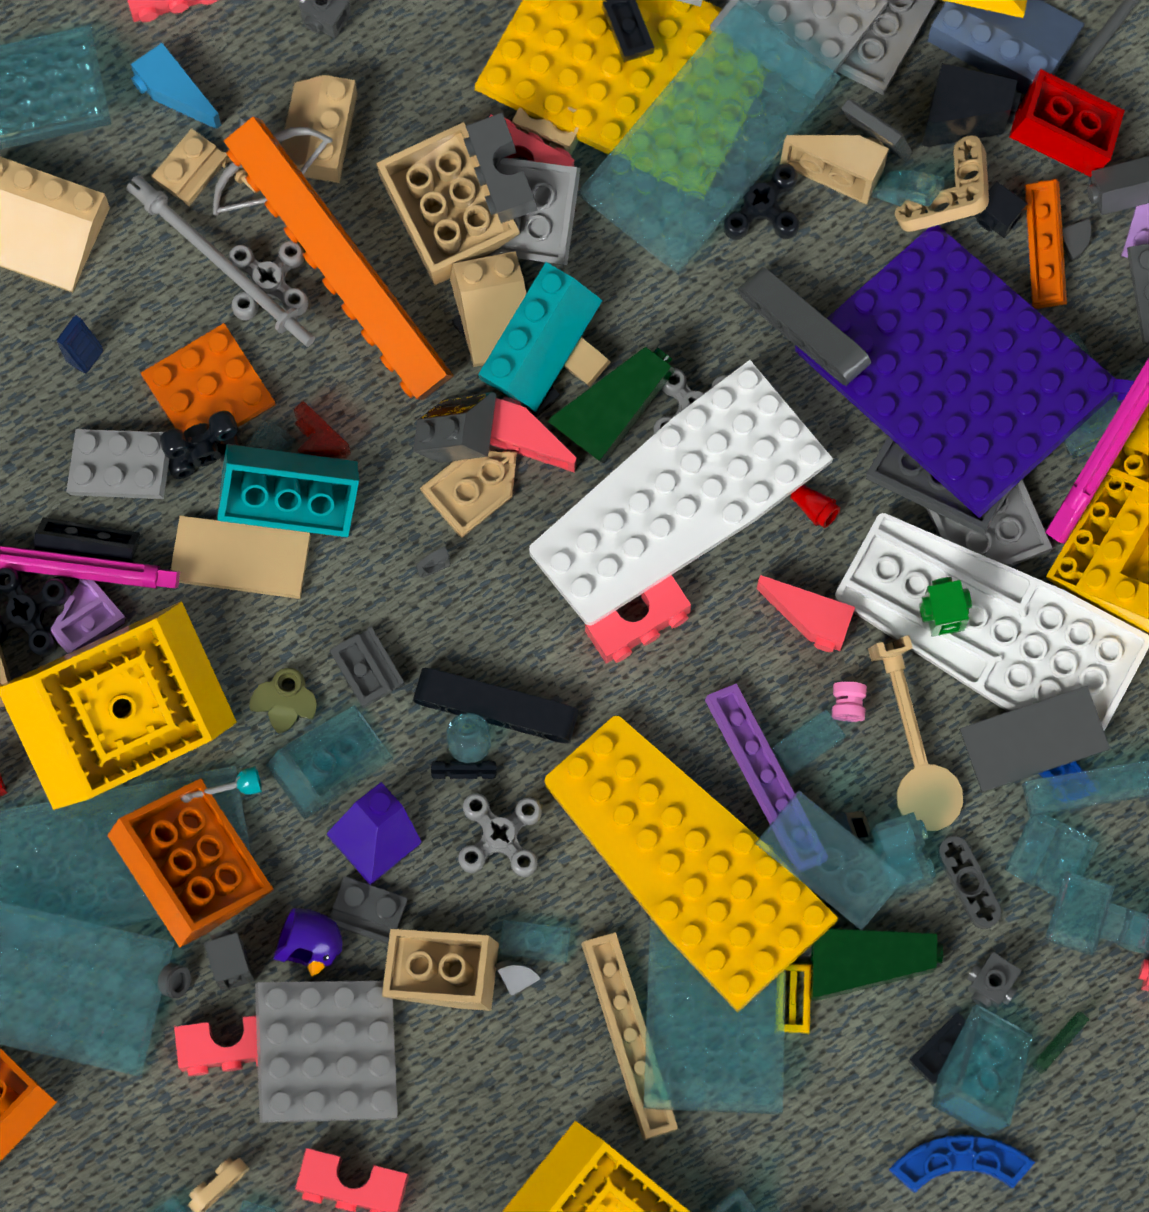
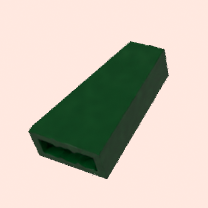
[548,347,675,463]
[810,929,943,1001]

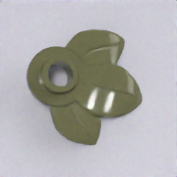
[249,668,317,734]

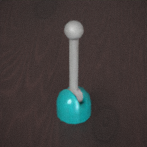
[181,766,262,803]

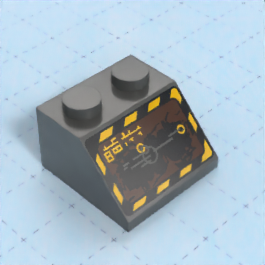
[413,392,496,463]

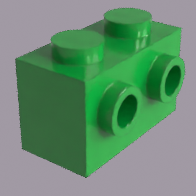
[919,577,972,637]

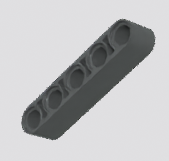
[738,267,871,386]

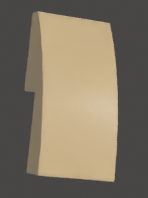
[564,337,611,387]

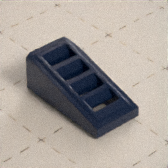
[57,316,103,373]

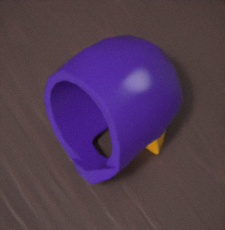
[273,908,343,976]

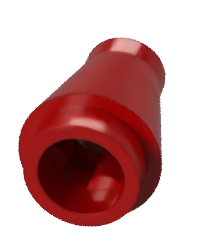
[790,484,840,528]

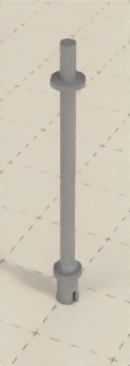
[127,175,315,347]

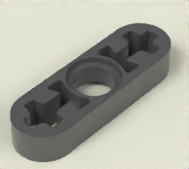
[938,836,1001,929]

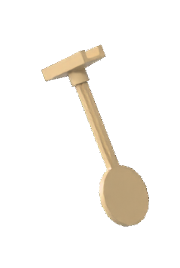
[868,635,963,831]

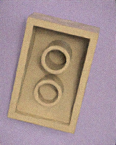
[780,135,889,205]
[450,251,526,367]
[382,929,499,1011]

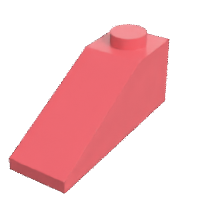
[490,397,577,473]
[757,575,855,652]

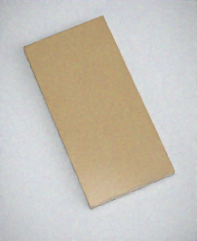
[170,516,311,599]

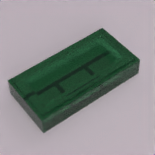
[1032,1011,1090,1074]

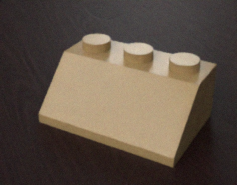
[281,75,357,183]

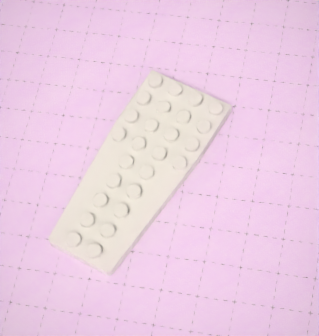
[529,360,833,626]
[835,513,1149,731]

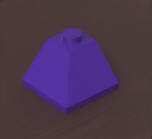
[326,782,422,885]

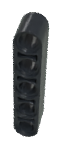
[412,668,579,744]

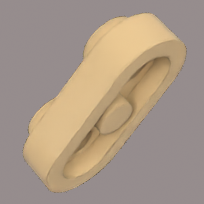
[188,1158,249,1212]

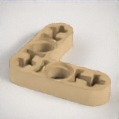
[895,136,989,232]

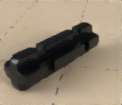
[431,761,497,779]

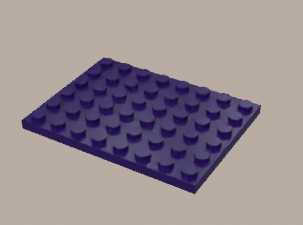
[795,225,1116,518]

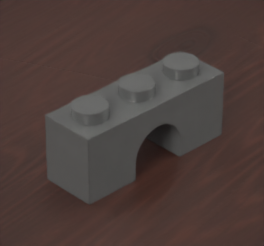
[463,113,538,224]

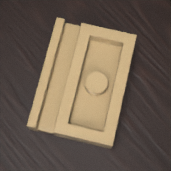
[152,128,228,206]

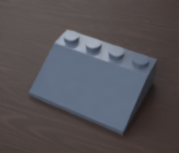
[928,0,1085,95]

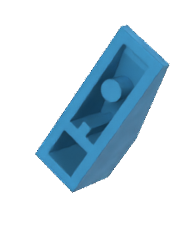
[131,43,221,129]

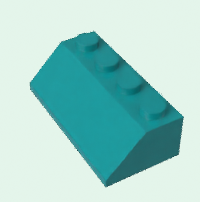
[478,262,602,413]
[217,444,359,537]

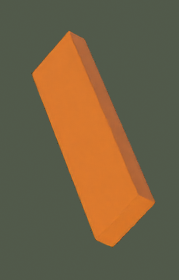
[1025,179,1067,309]

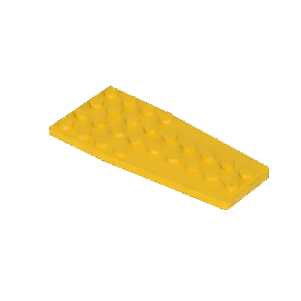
[545,716,838,1013]

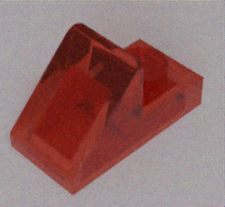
[294,401,351,458]

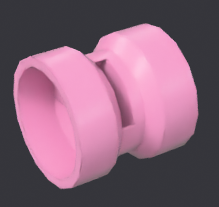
[832,682,867,722]

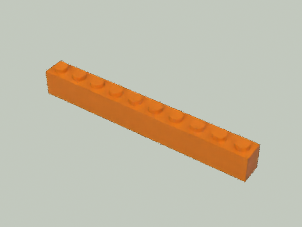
[223,116,454,400]

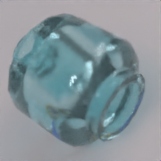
[446,713,491,763]

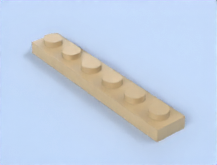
[582,932,678,1140]

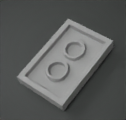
[66,429,169,499]

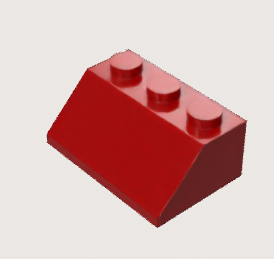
[1009,69,1125,177]

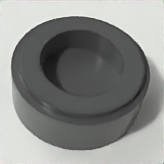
[158,963,191,999]

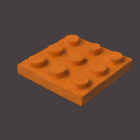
[141,323,276,432]

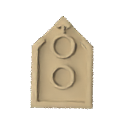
[420,451,517,538]

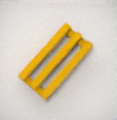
[775,964,811,1034]

